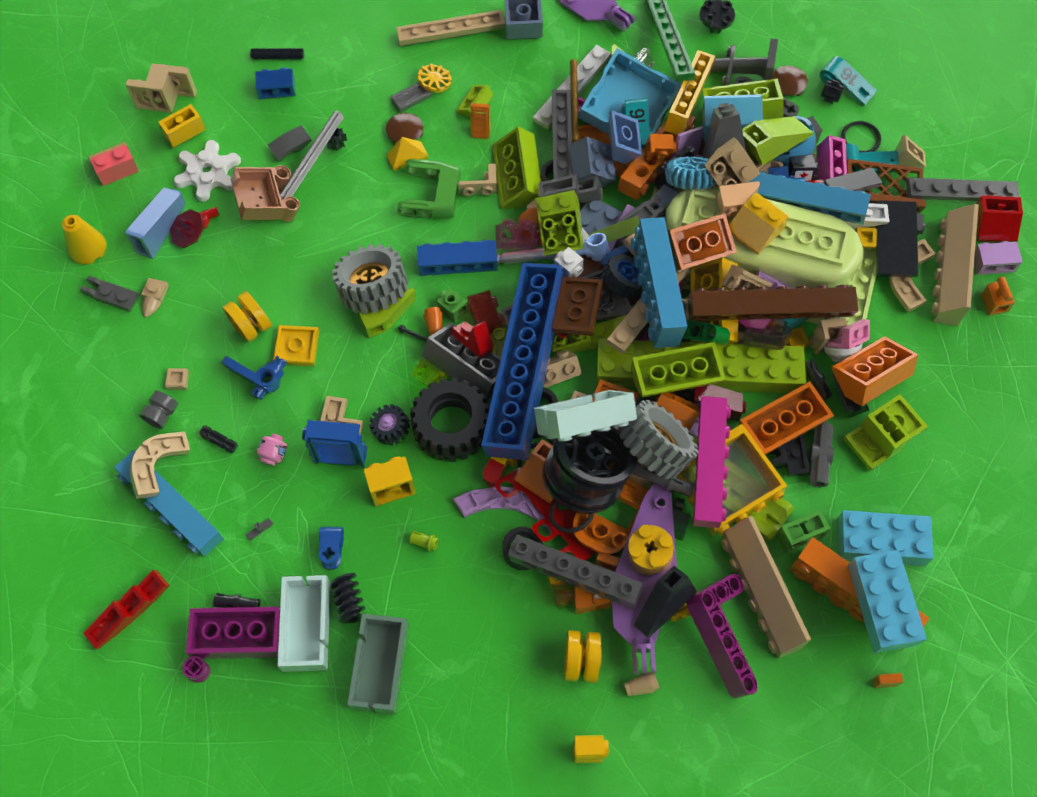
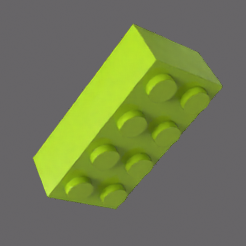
[702,78,783,120]

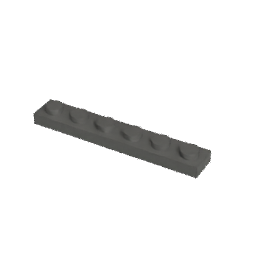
[552,90,573,179]
[906,178,1020,201]

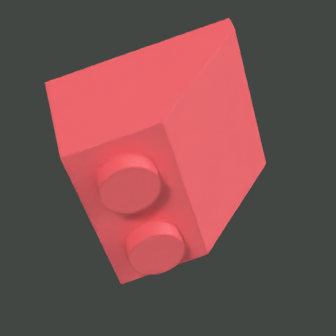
[90,142,139,186]

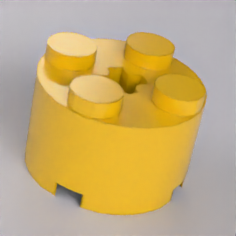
[628,525,674,576]

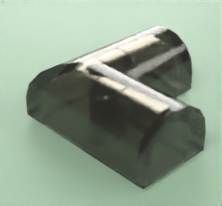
[743,324,793,351]

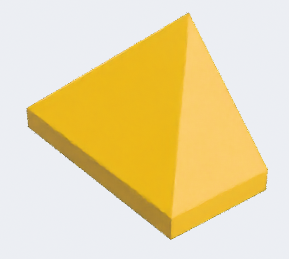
[387,137,428,171]

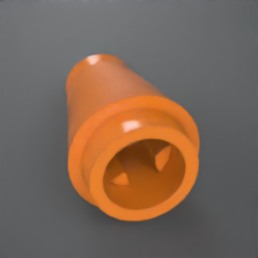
[423,307,443,336]

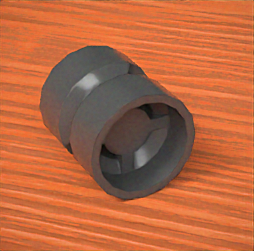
[139,390,178,429]

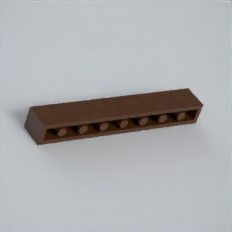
[687,284,859,321]

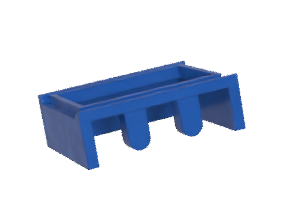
[302,420,367,468]

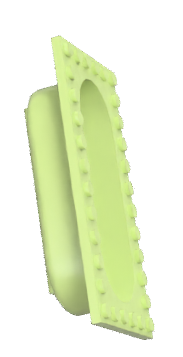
[633,185,876,326]

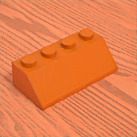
[832,336,918,406]
[737,382,834,455]

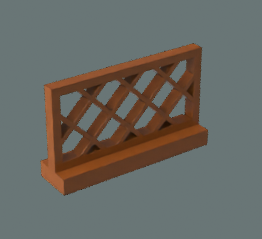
[847,159,926,213]

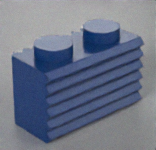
[255,67,295,99]

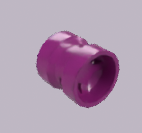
[182,656,211,683]

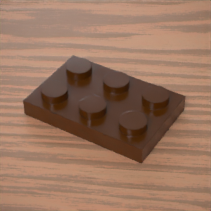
[552,277,604,336]

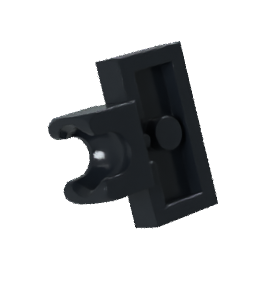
[768,434,810,477]

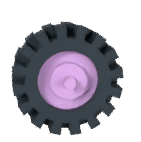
[369,404,410,445]

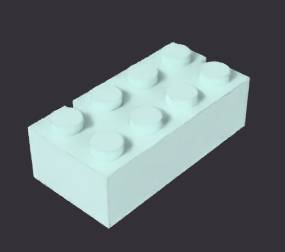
[534,390,637,441]
[278,575,330,672]

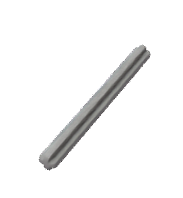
[280,110,344,201]

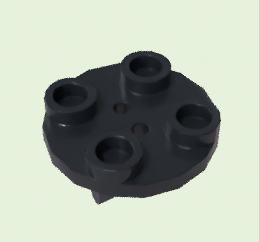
[699,0,736,33]

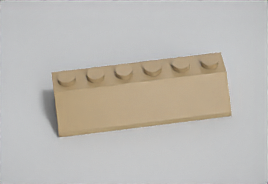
[931,204,979,326]
[721,516,811,659]

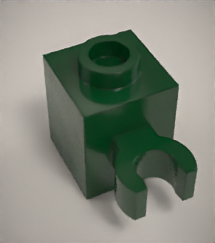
[672,497,690,541]

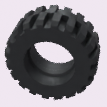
[410,378,490,462]

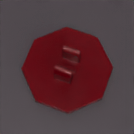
[170,209,204,248]

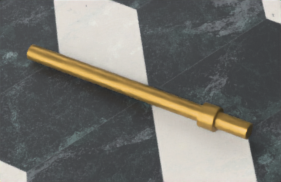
[570,59,580,144]

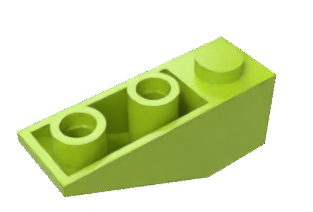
[358,287,416,338]

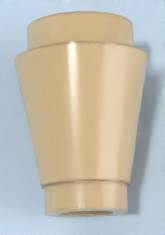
[624,671,660,696]

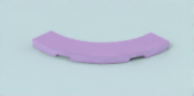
[453,487,552,534]

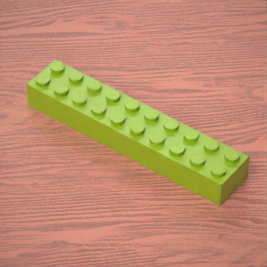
[596,339,806,393]

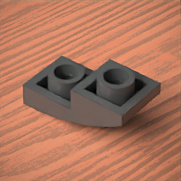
[268,126,312,161]

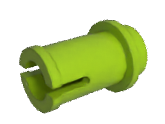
[410,530,439,551]

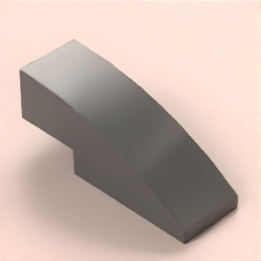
[539,174,602,203]

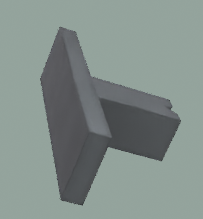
[246,518,273,541]

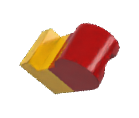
[483,457,517,488]

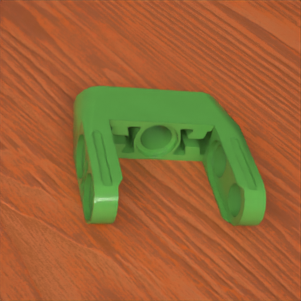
[397,159,461,219]

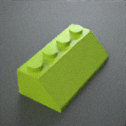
[492,126,541,209]
[631,342,726,397]

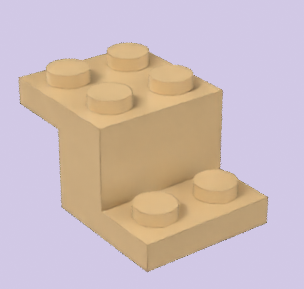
[126,64,197,113]

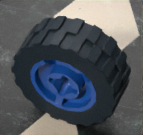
[601,254,643,299]

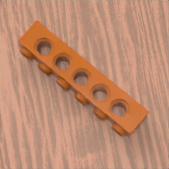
[617,115,696,200]

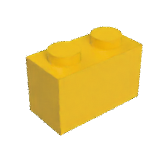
[158,104,206,148]

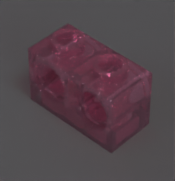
[495,219,539,250]

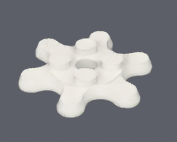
[174,140,241,202]

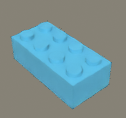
[837,510,934,566]
[848,550,927,654]

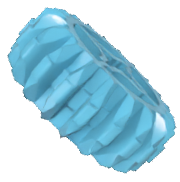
[665,156,717,190]

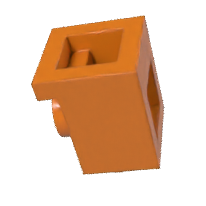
[646,134,676,160]

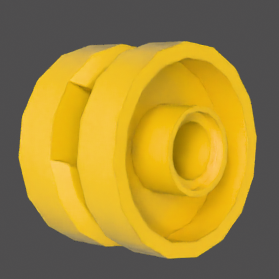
[222,291,272,343]
[564,630,602,683]

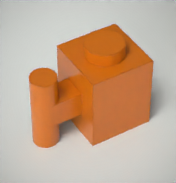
[981,277,1015,315]

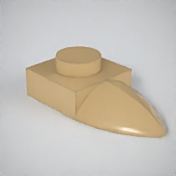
[141,278,169,317]

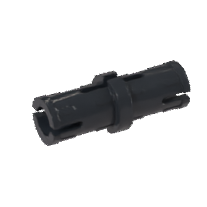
[805,359,833,400]
[213,593,261,608]

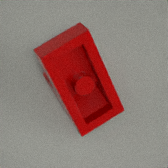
[451,321,494,358]

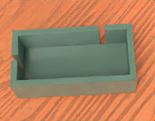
[347,614,409,715]

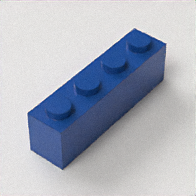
[417,240,498,276]

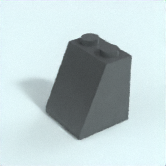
[702,103,746,159]

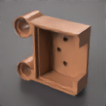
[230,165,300,222]

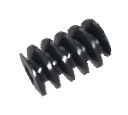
[330,573,366,623]

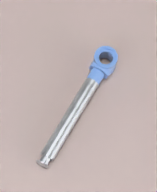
[497,233,610,265]

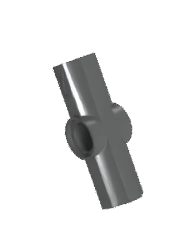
[809,422,834,488]

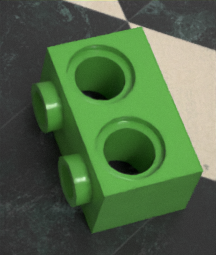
[777,510,831,553]

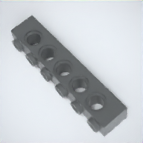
[508,535,643,610]

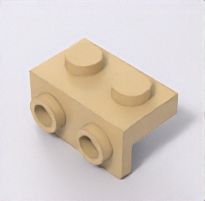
[810,317,847,355]
[544,350,582,387]

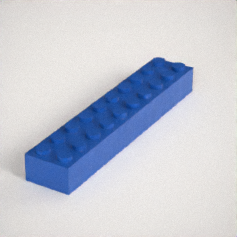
[481,263,565,461]

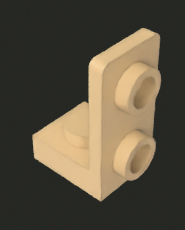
[458,164,497,196]

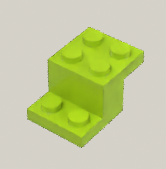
[843,394,928,471]

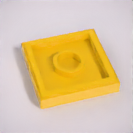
[273,325,320,366]

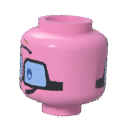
[256,433,287,466]

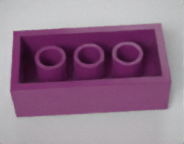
[186,607,280,659]

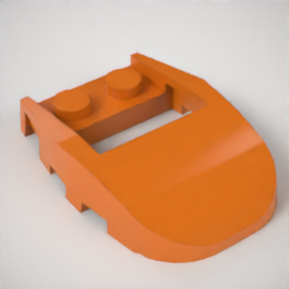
[573,480,649,555]

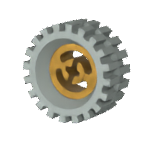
[332,244,408,314]
[618,400,699,479]

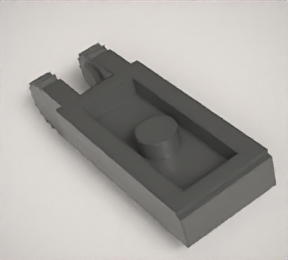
[615,195,668,238]
[80,276,139,312]

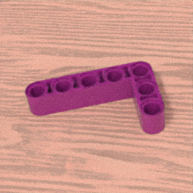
[686,574,758,699]

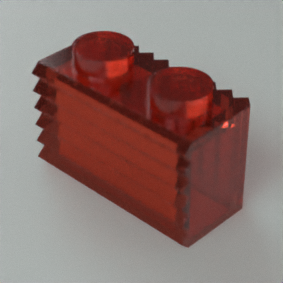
[467,290,505,334]

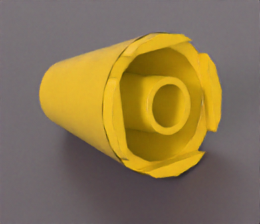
[62,215,107,265]

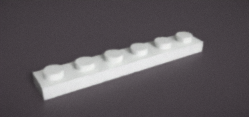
[533,45,611,130]

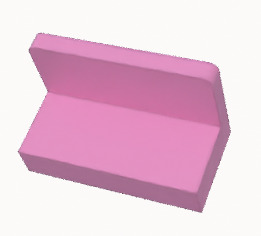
[828,319,870,349]

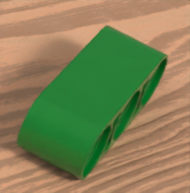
[682,320,730,346]

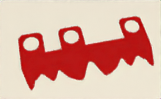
[494,468,596,561]

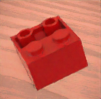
[976,195,1023,242]

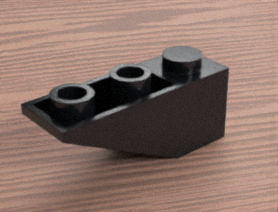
[634,566,697,639]

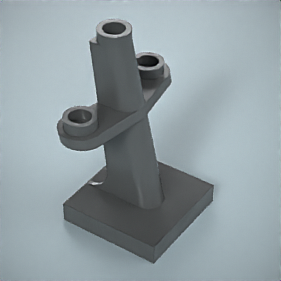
[710,38,778,86]

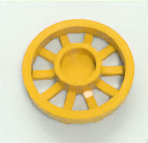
[417,64,452,93]

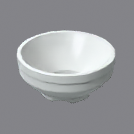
[824,341,862,362]

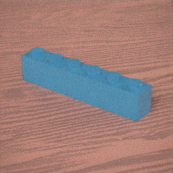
[748,171,871,225]
[114,450,224,557]

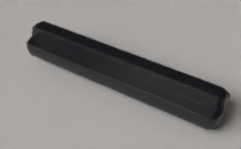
[250,48,304,59]

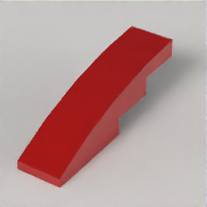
[83,570,170,649]

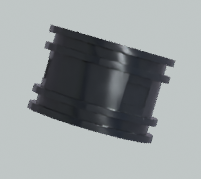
[542,425,637,514]

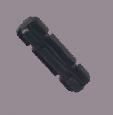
[199,425,238,453]

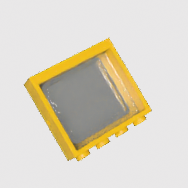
[677,424,787,536]

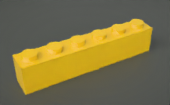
[664,50,715,135]

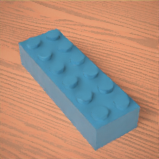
[631,217,688,348]

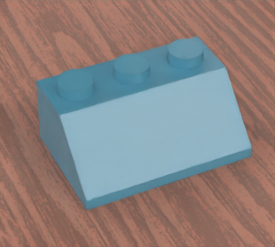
[701,95,763,142]

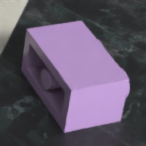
[974,241,1023,275]

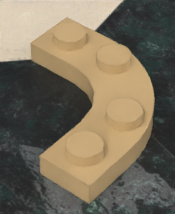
[889,239,936,313]
[130,432,190,499]

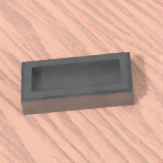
[390,83,432,113]

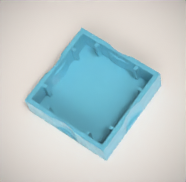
[578,48,682,149]

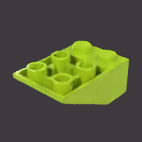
[742,116,814,165]
[535,190,583,256]

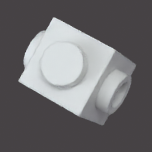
[554,247,583,278]

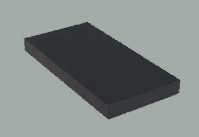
[875,200,919,277]

